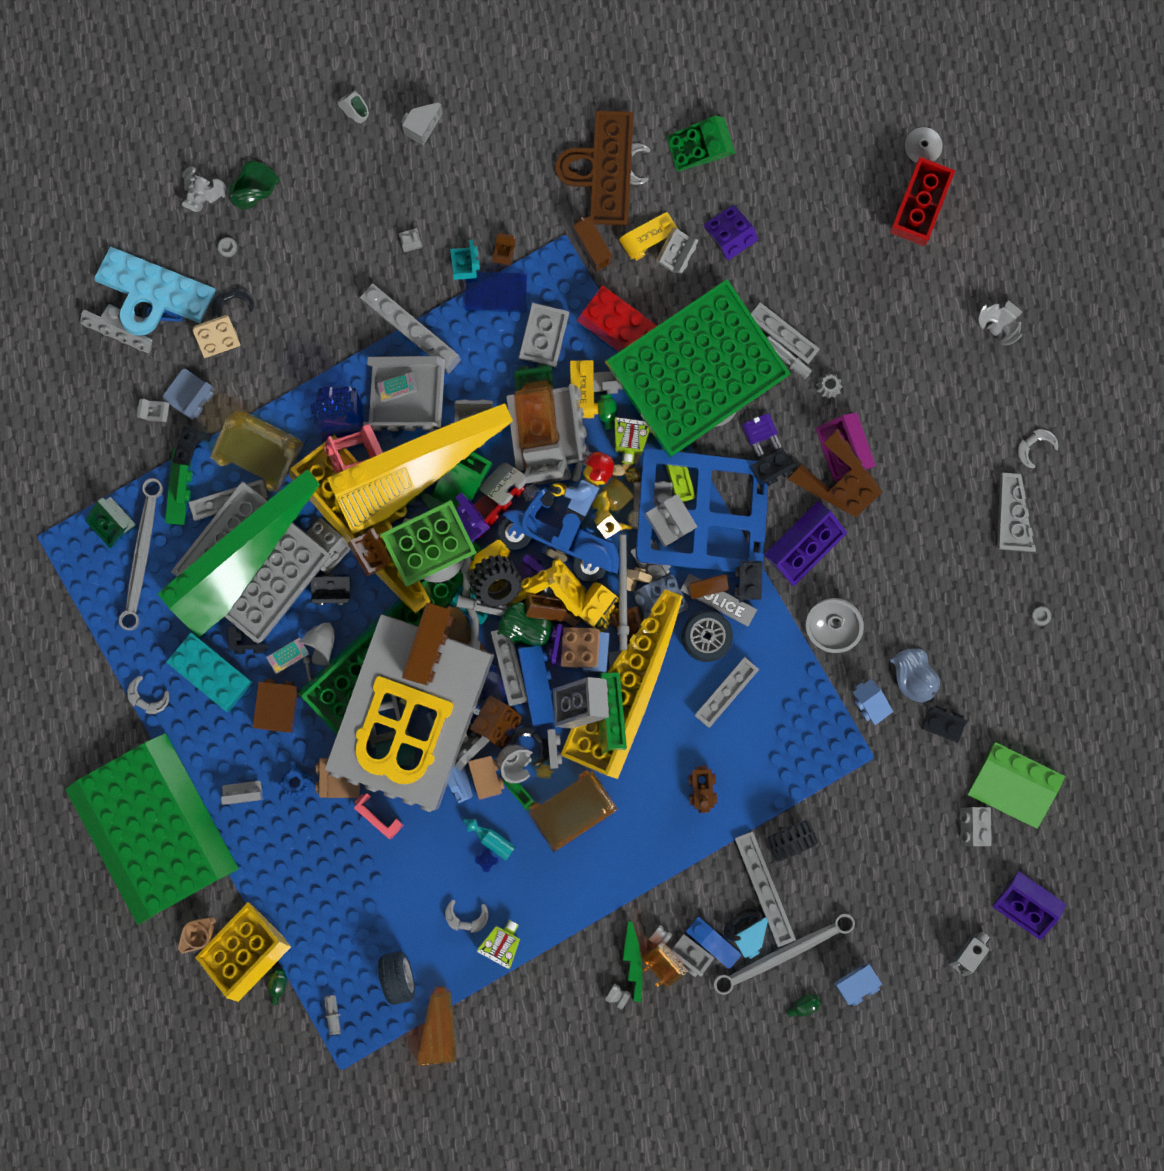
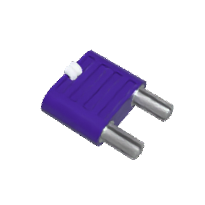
[742,413,781,457]

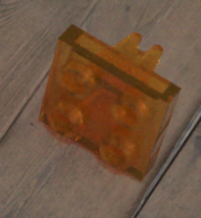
[642,942,688,988]

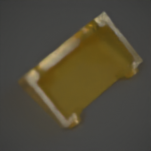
[210,410,304,492]

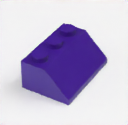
[993,871,1067,940]

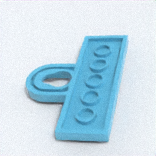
[95,247,215,336]

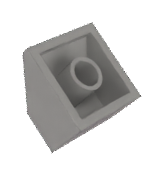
[401,103,443,146]

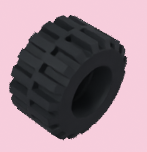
[469,555,522,608]
[765,820,818,862]

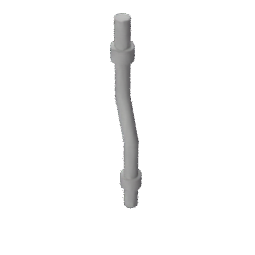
[461,556,480,649]

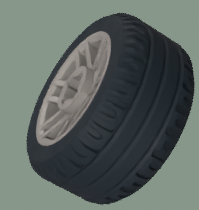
[682,611,733,662]
[378,951,415,1005]

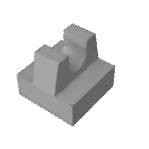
[399,228,422,252]

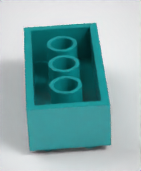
[166,633,253,712]

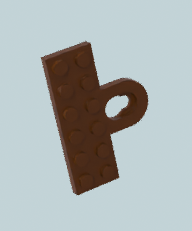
[555,111,634,226]

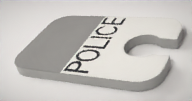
[480,463,527,506]

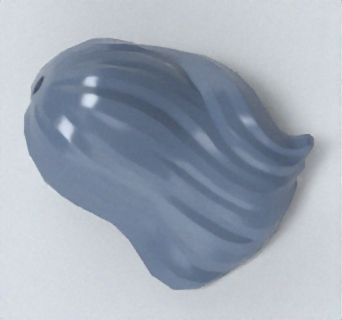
[890,649,940,703]

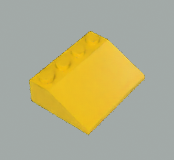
[195,902,291,1002]

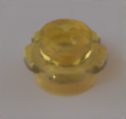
[626,466,641,483]
[535,765,554,779]

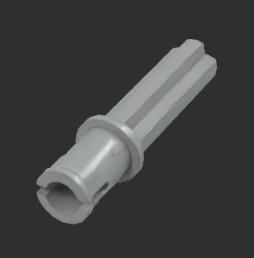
[767,335,813,379]
[456,595,510,616]

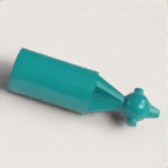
[463,819,516,861]

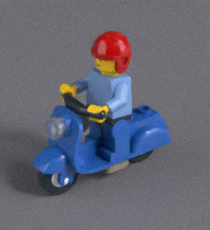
[498,452,619,582]

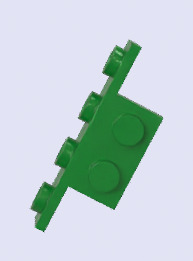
[165,447,193,525]

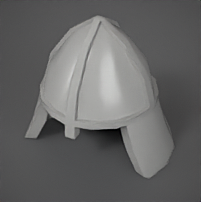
[298,623,335,666]

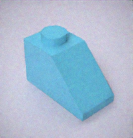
[734,917,768,959]

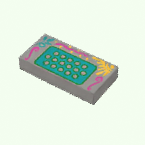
[377,372,418,402]
[266,638,310,674]

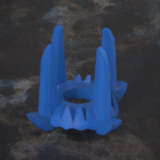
[274,762,316,803]

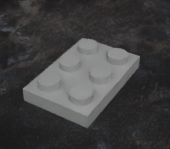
[519,303,569,368]

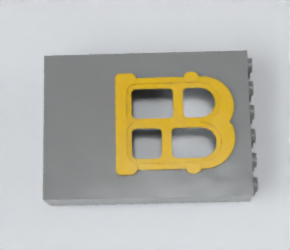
[325,615,494,812]

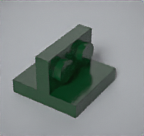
[85,497,136,548]

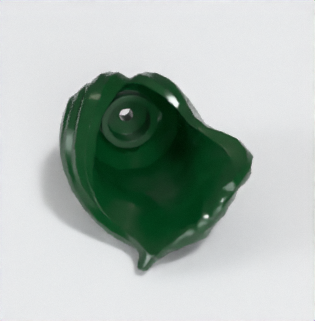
[227,161,281,210]
[497,602,553,646]

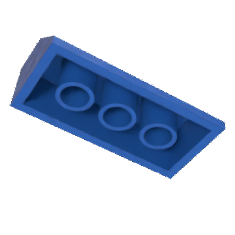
[518,646,554,727]

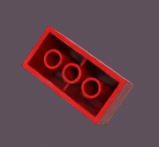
[889,157,956,247]

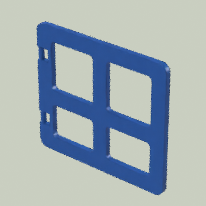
[636,449,768,573]

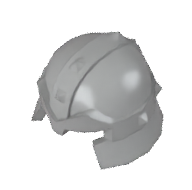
[496,744,533,783]

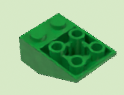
[666,115,735,172]
[431,452,493,509]

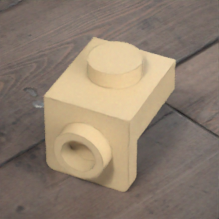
[627,567,652,592]

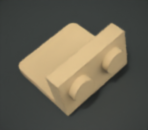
[193,315,240,358]

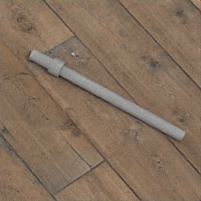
[617,535,629,650]

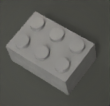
[553,677,609,729]

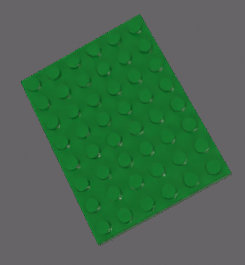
[605,279,791,458]

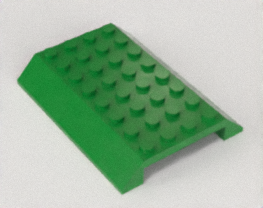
[65,733,239,925]

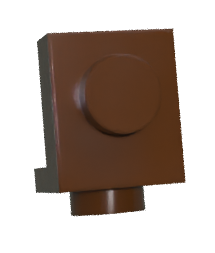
[492,233,516,265]

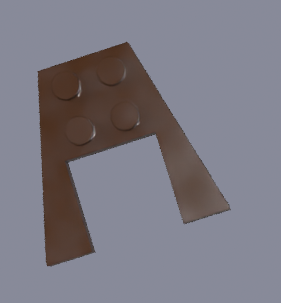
[788,428,882,517]

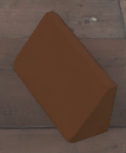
[688,574,728,599]
[526,594,566,621]

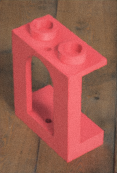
[324,424,383,473]
[354,793,404,839]

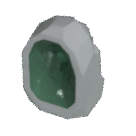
[337,91,369,123]

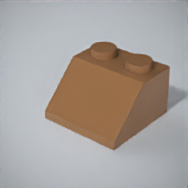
[468,756,505,800]

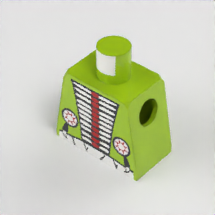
[614,417,650,464]
[477,920,520,969]

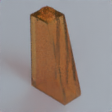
[417,986,456,1066]

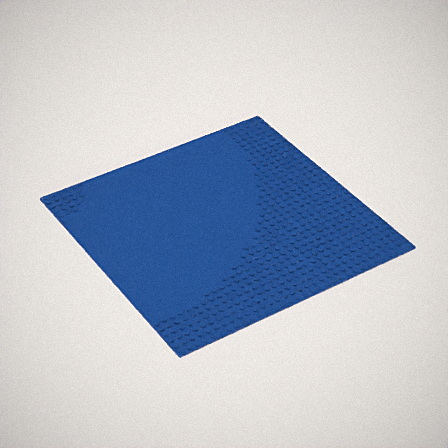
[38,235,874,1070]

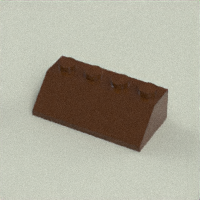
[402,603,454,686]

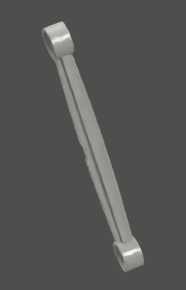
[119,478,163,631]
[714,914,855,995]

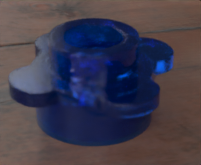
[475,849,498,872]

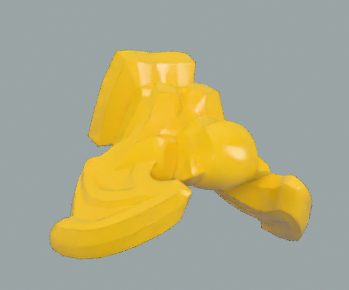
[592,491,633,538]

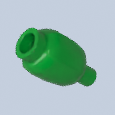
[598,395,617,430]

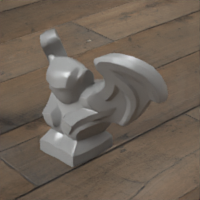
[182,166,227,212]
[978,300,1023,345]

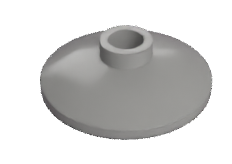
[905,127,942,163]

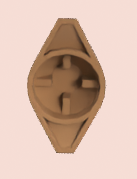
[178,917,216,954]

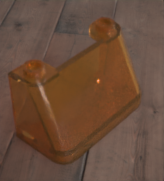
[528,770,618,853]

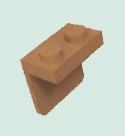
[561,628,600,668]
[316,758,360,798]

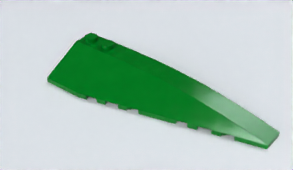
[157,469,320,638]

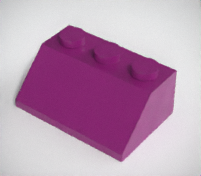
[816,413,876,482]

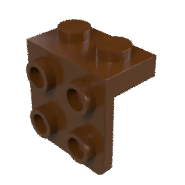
[470,696,522,749]

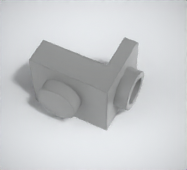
[137,399,169,422]

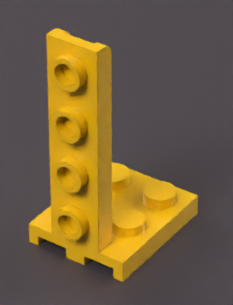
[506,558,586,616]

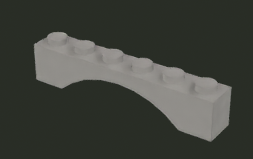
[360,283,461,374]

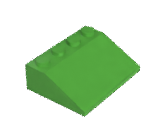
[381,501,476,587]
[968,742,1065,829]

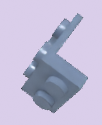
[163,369,215,420]
[633,575,688,619]

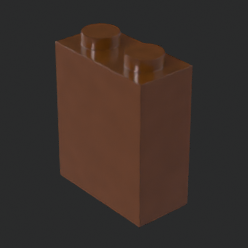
[573,216,613,272]
[253,679,299,733]

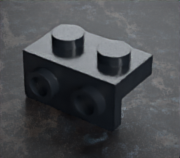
[311,574,351,605]

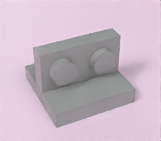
[523,443,571,485]
[644,494,697,547]

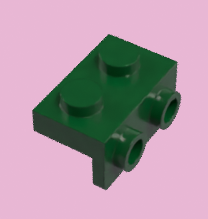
[514,364,554,396]

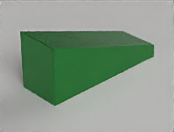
[503,780,537,812]

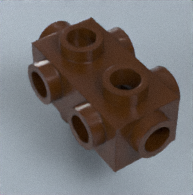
[688,766,717,813]

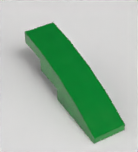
[623,921,643,1002]

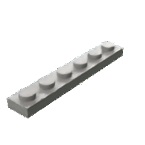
[735,831,796,947]

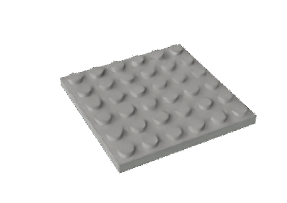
[171,482,331,645]

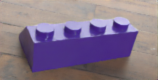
[764,501,847,586]

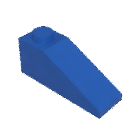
[685,917,742,969]

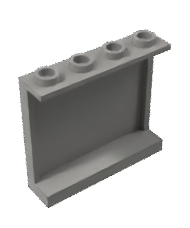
[363,356,445,431]
[507,384,589,473]

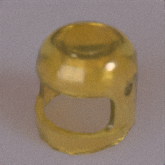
[600,477,635,511]

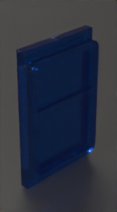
[464,272,527,312]

